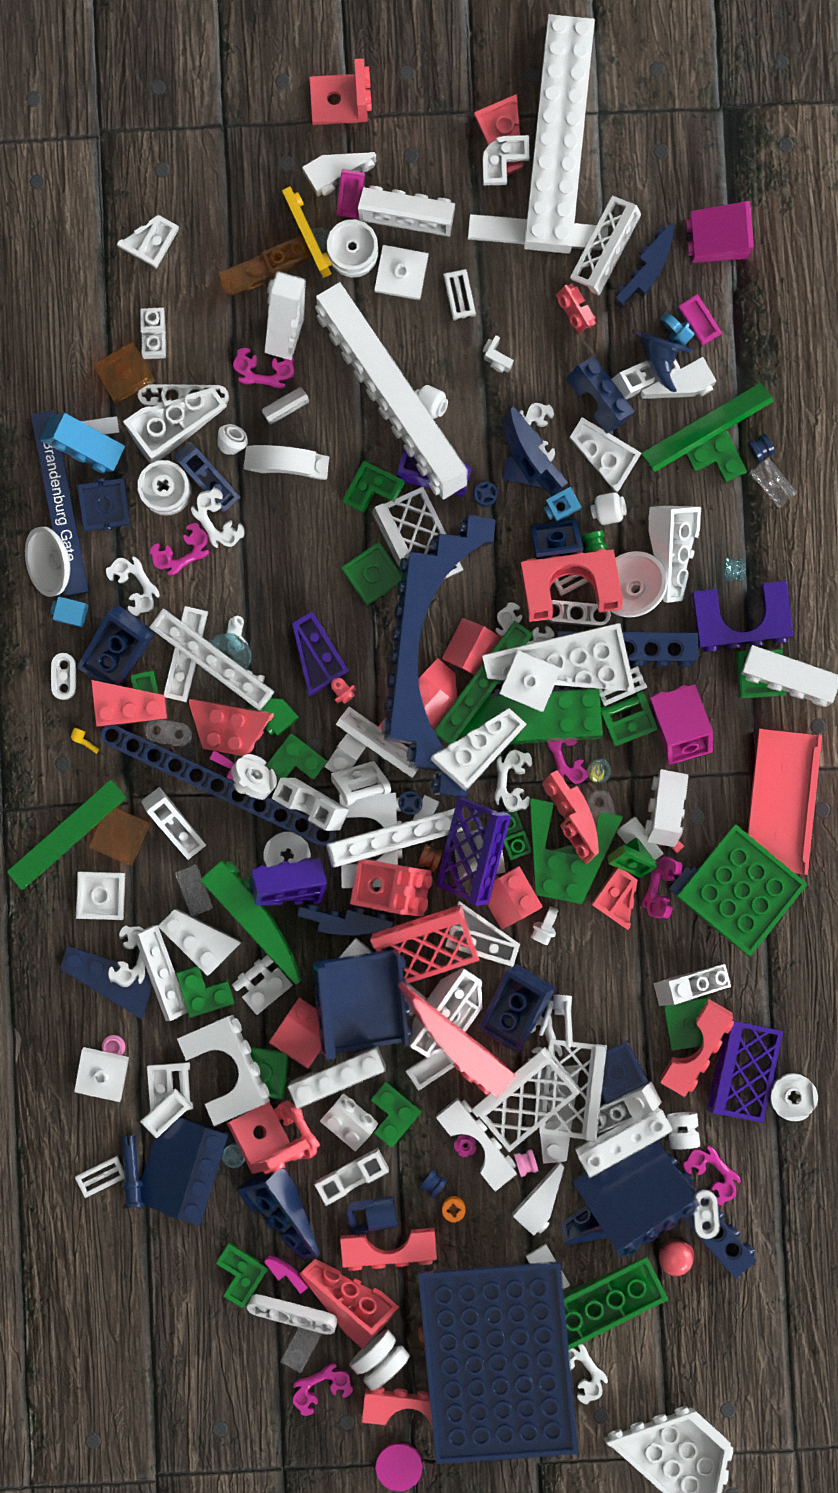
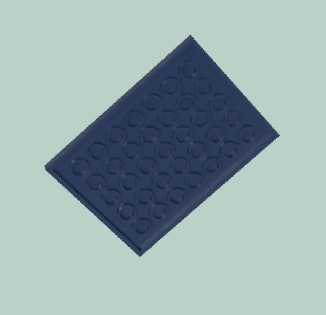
[418,1261,579,1464]

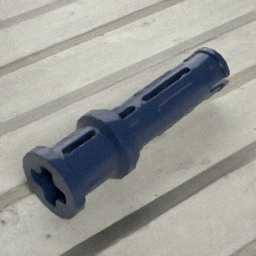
[121,1135,144,1208]

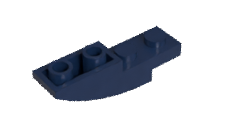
[614,223,674,309]
[501,407,568,497]
[297,903,393,935]

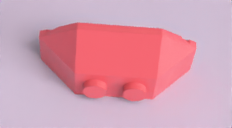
[379,658,457,730]

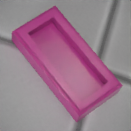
[336,169,365,219]
[677,294,722,346]

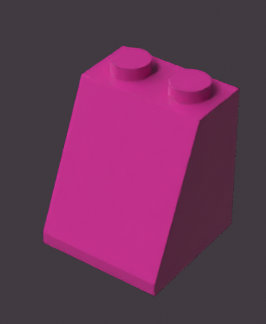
[685,201,754,263]
[650,684,713,766]

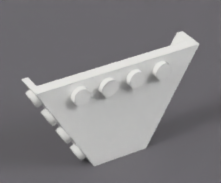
[603,1406,733,1493]

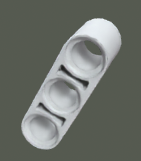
[546,600,611,627]

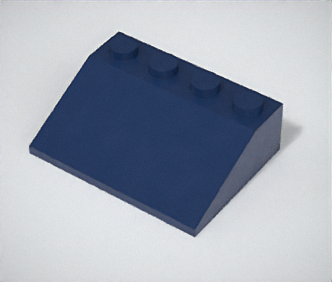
[141,1116,230,1226]

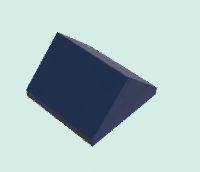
[530,519,583,559]

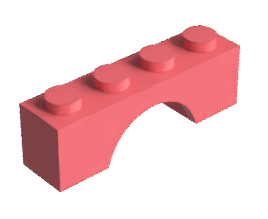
[660,999,734,1097]
[341,1228,437,1271]
[362,1387,433,1430]

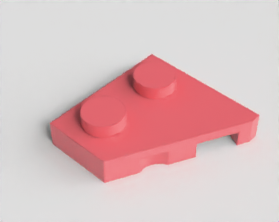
[591,867,637,930]

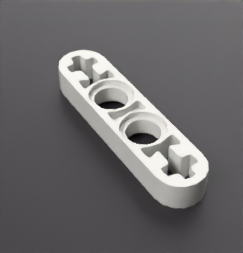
[138,384,229,407]
[247,1294,338,1334]

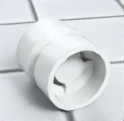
[667,1112,700,1149]

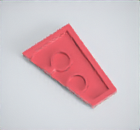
[91,680,167,727]

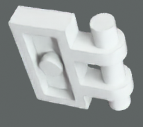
[232,955,293,1015]

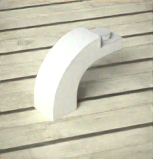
[244,445,329,480]

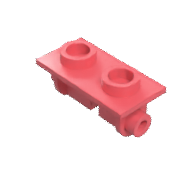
[556,284,596,334]
[331,678,356,704]

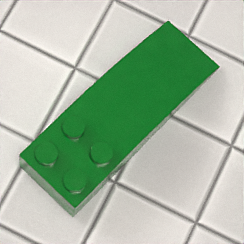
[461,689,603,744]
[200,860,302,985]
[564,1256,668,1350]

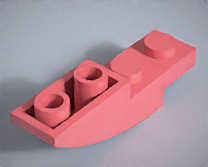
[542,770,598,864]

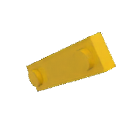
[282,187,332,278]

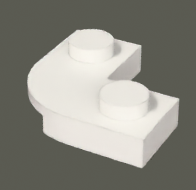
[483,135,529,185]

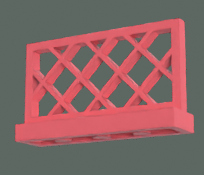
[371,905,479,984]

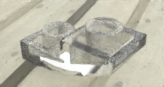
[280,1327,322,1373]

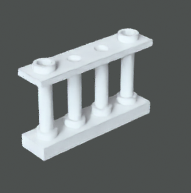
[575,1107,673,1177]

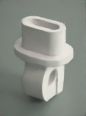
[531,906,558,945]

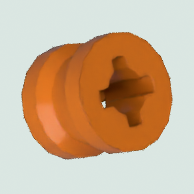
[442,1196,465,1222]

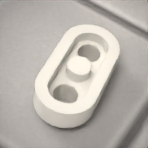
[51,653,76,700]
[693,1190,719,1239]

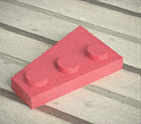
[474,94,523,175]

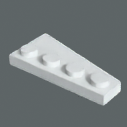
[534,1064,580,1164]

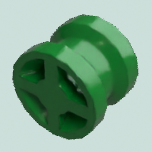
[581,531,608,553]

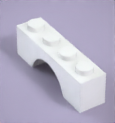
[436,1098,517,1191]

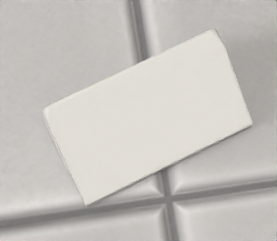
[262,387,309,424]
[616,817,664,860]

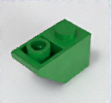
[247,698,299,736]

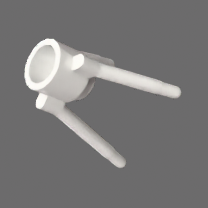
[539,995,573,1048]

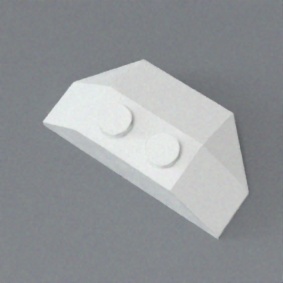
[409,968,482,1058]

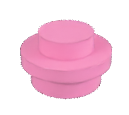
[102,1035,125,1055]

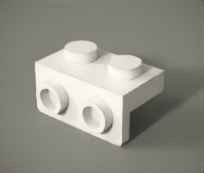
[320,1094,378,1152]

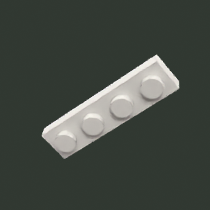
[164,606,208,702]
[336,707,418,778]
[134,925,187,1021]

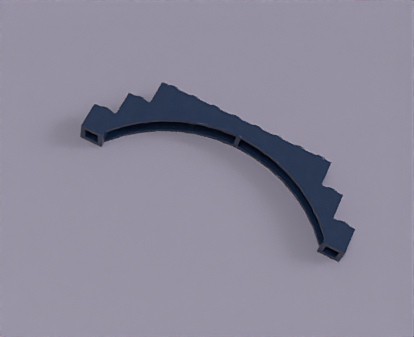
[382,515,496,798]

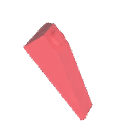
[300,1259,399,1349]

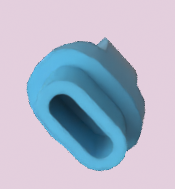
[659,313,695,346]

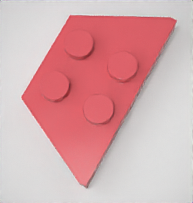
[189,699,274,756]

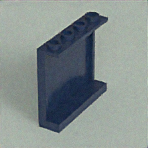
[312,949,411,1060]
[573,1140,700,1258]

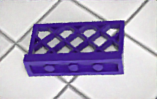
[436,798,511,906]
[706,1020,783,1123]

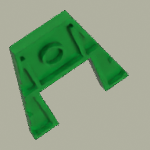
[530,799,623,904]

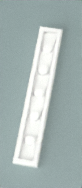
[468,214,608,251]
[149,609,274,711]
[326,808,463,867]

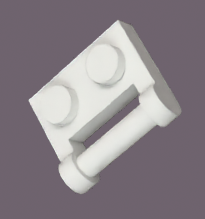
[331,761,391,806]
[147,1062,193,1111]

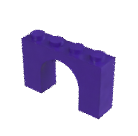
[691,581,793,652]

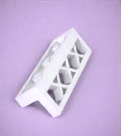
[570,196,641,296]

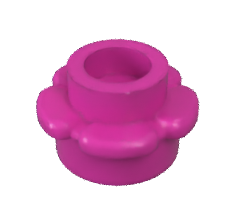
[454,1134,477,1157]

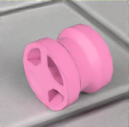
[514,1149,539,1177]

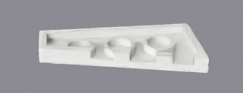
[430,709,526,791]

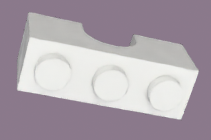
[272,778,349,831]
[315,1148,389,1206]

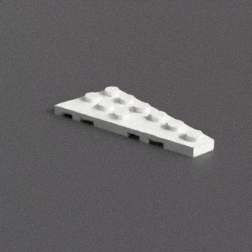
[482,623,635,692]

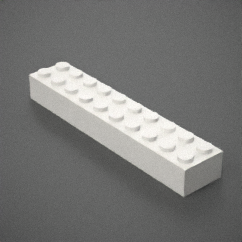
[524,14,595,254]
[315,282,467,500]

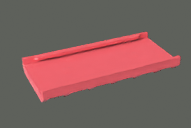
[747,729,822,875]

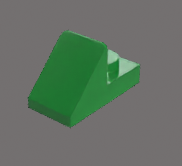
[607,838,657,878]

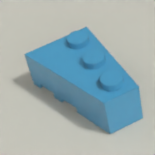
[39,413,125,473]

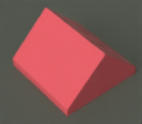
[442,618,502,676]

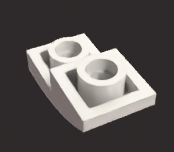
[141,308,166,359]

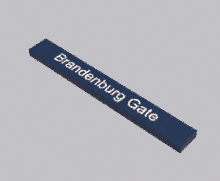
[31,410,89,597]

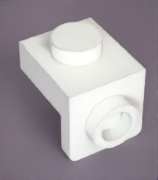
[483,336,514,373]

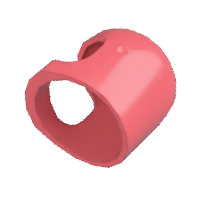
[659,1239,694,1276]

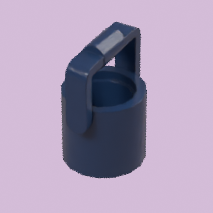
[345,1196,398,1235]

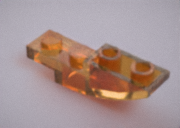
[218,235,312,296]

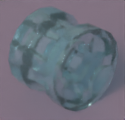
[724,558,746,582]
[222,1142,245,1168]

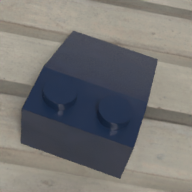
[77,606,156,686]
[478,964,556,1053]

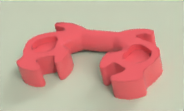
[274,1100,320,1160]

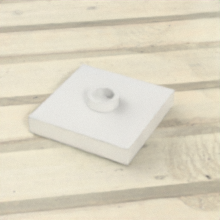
[375,245,428,300]
[499,650,561,712]
[76,872,125,920]
[74,1047,129,1102]

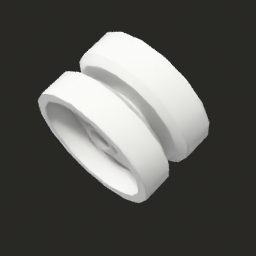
[327,219,378,277]
[138,460,192,515]
[349,1329,410,1391]

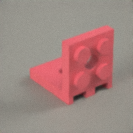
[310,59,372,125]
[350,859,432,916]
[227,1102,310,1174]

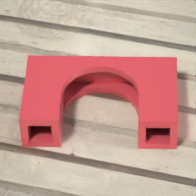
[521,549,623,622]

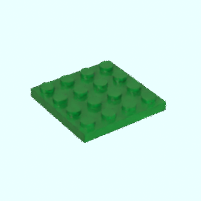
[676,824,808,957]

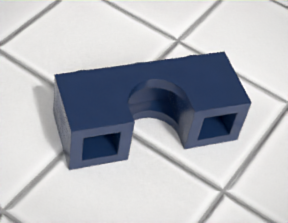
[566,356,635,434]

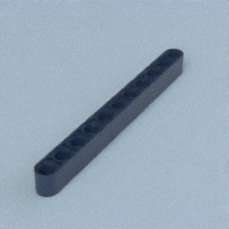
[101,725,334,846]

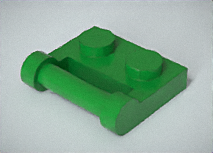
[601,691,658,747]

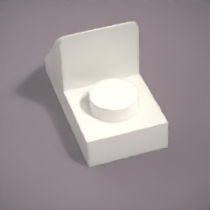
[325,733,367,773]

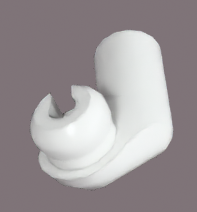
[227,616,249,651]

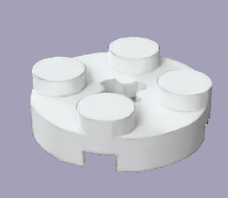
[232,754,277,800]
[264,832,311,867]
[770,1073,818,1121]

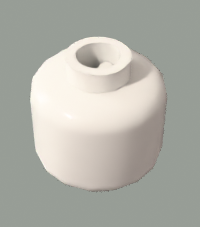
[415,385,448,419]
[591,492,627,525]

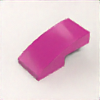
[210,751,235,781]
[264,1255,308,1294]

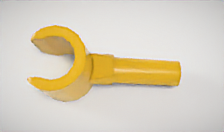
[71,728,100,754]

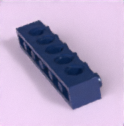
[556,632,698,667]
[667,1152,757,1279]

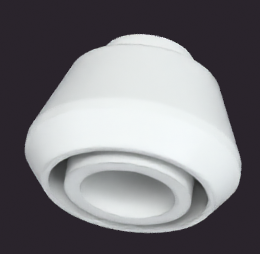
[217,424,248,455]

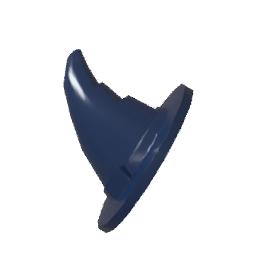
[632,329,693,392]

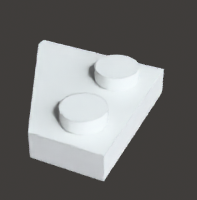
[117,215,179,268]

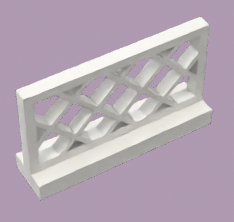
[372,487,463,579]
[539,1039,607,1141]
[471,1047,580,1152]

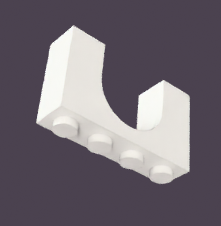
[340,793,402,888]
[177,1015,270,1126]
[288,1046,386,1109]

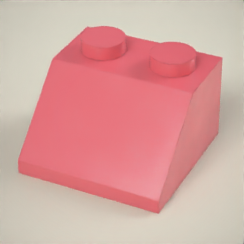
[487,866,543,930]
[269,998,321,1069]

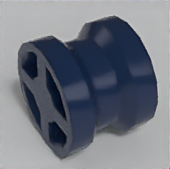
[747,434,775,463]
[474,482,497,507]
[398,791,423,816]
[419,1169,447,1199]

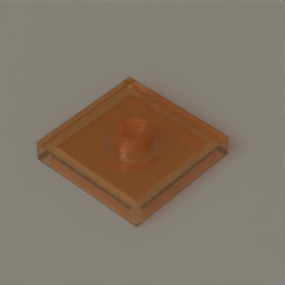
[93,342,155,404]
[89,808,151,866]

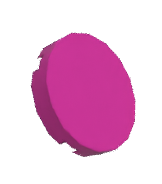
[376,1443,423,1492]

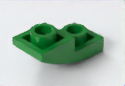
[502,810,532,860]

